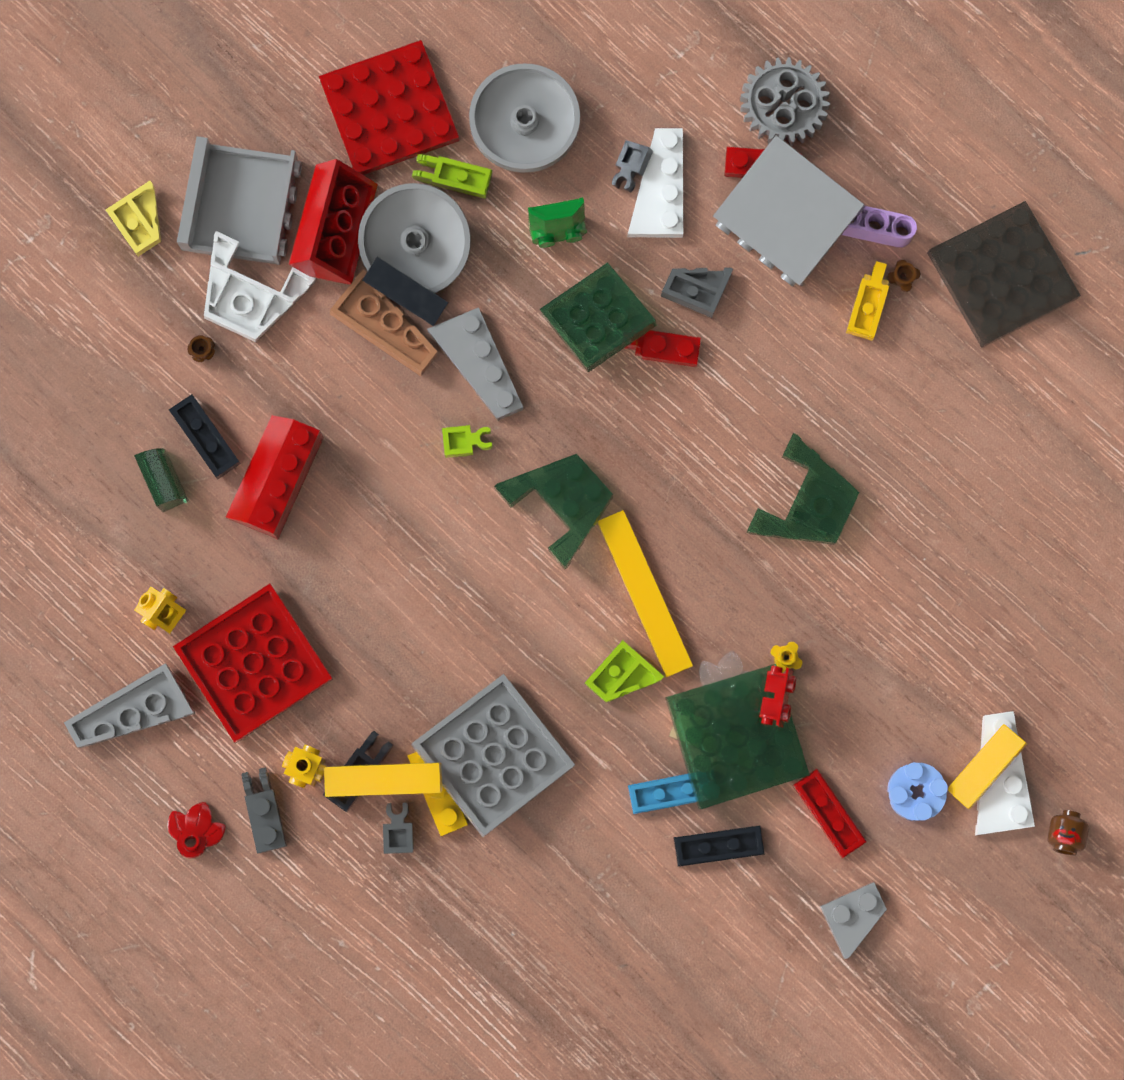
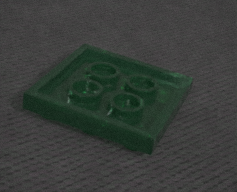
[540,262,657,373]

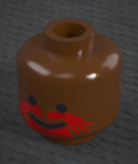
[1047,810,1089,856]

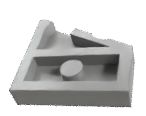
[820,882,887,959]

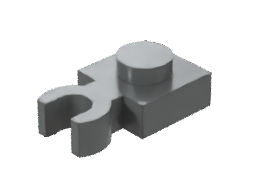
[383,802,414,854]

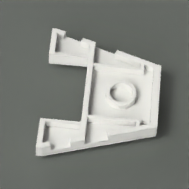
[204,231,316,342]

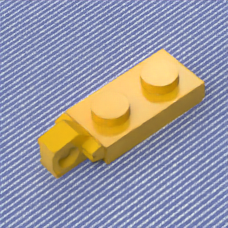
[846,261,889,341]

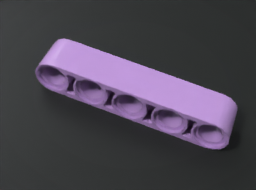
[842,206,917,247]

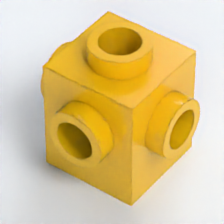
[134,587,186,634]
[282,744,327,789]

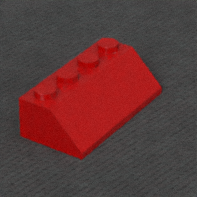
[289,159,378,285]
[226,415,324,540]

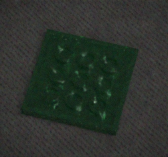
[665,664,810,810]

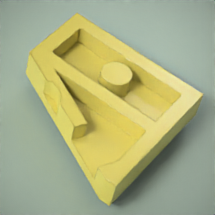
[106,181,161,257]

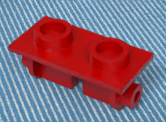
[759,666,797,728]

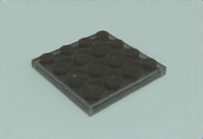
[927,201,1081,348]

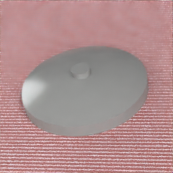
[469,63,580,173]
[358,183,471,293]

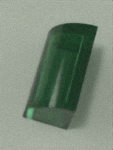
[134,448,189,512]

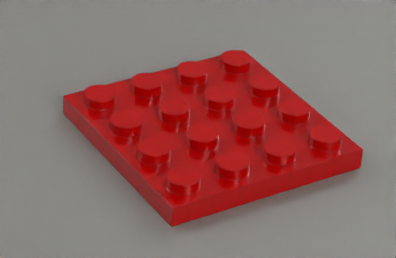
[319,40,460,175]
[173,583,333,743]

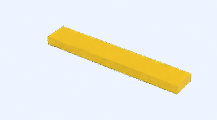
[597,510,693,678]

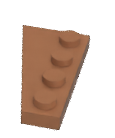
[330,270,438,376]

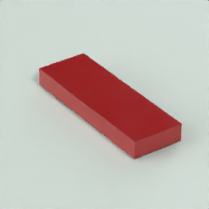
[792,769,867,858]

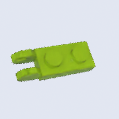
[412,154,493,199]

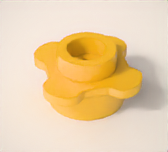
[770,642,802,673]

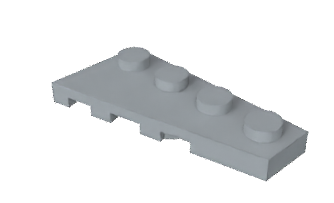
[427,307,523,421]
[64,663,195,748]

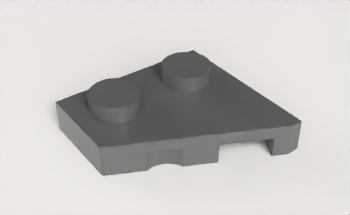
[661,268,733,318]

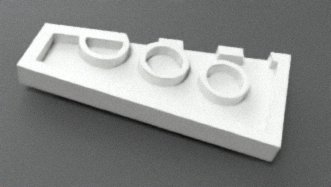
[627,128,683,238]
[975,711,1035,835]

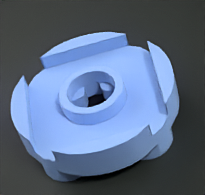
[888,762,948,821]

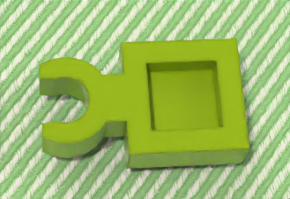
[442,425,493,458]

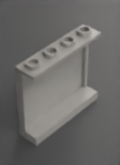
[713,135,866,287]
[177,136,302,265]

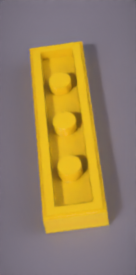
[324,762,442,797]

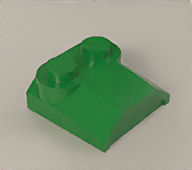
[528,197,587,248]

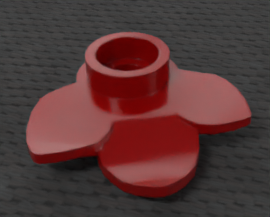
[168,802,226,859]

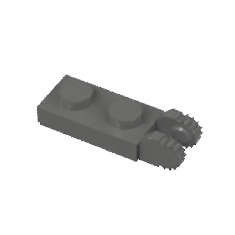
[241,767,287,854]

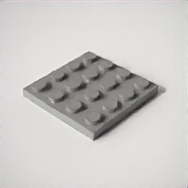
[411,674,575,837]

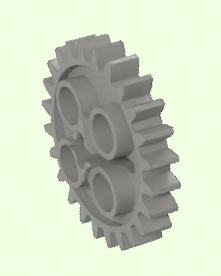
[740,57,830,146]

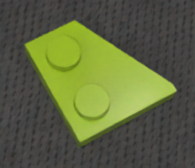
[584,640,664,703]

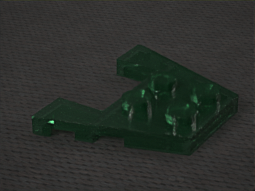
[746,433,860,545]
[494,454,613,570]

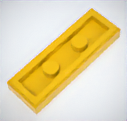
[948,724,1028,809]

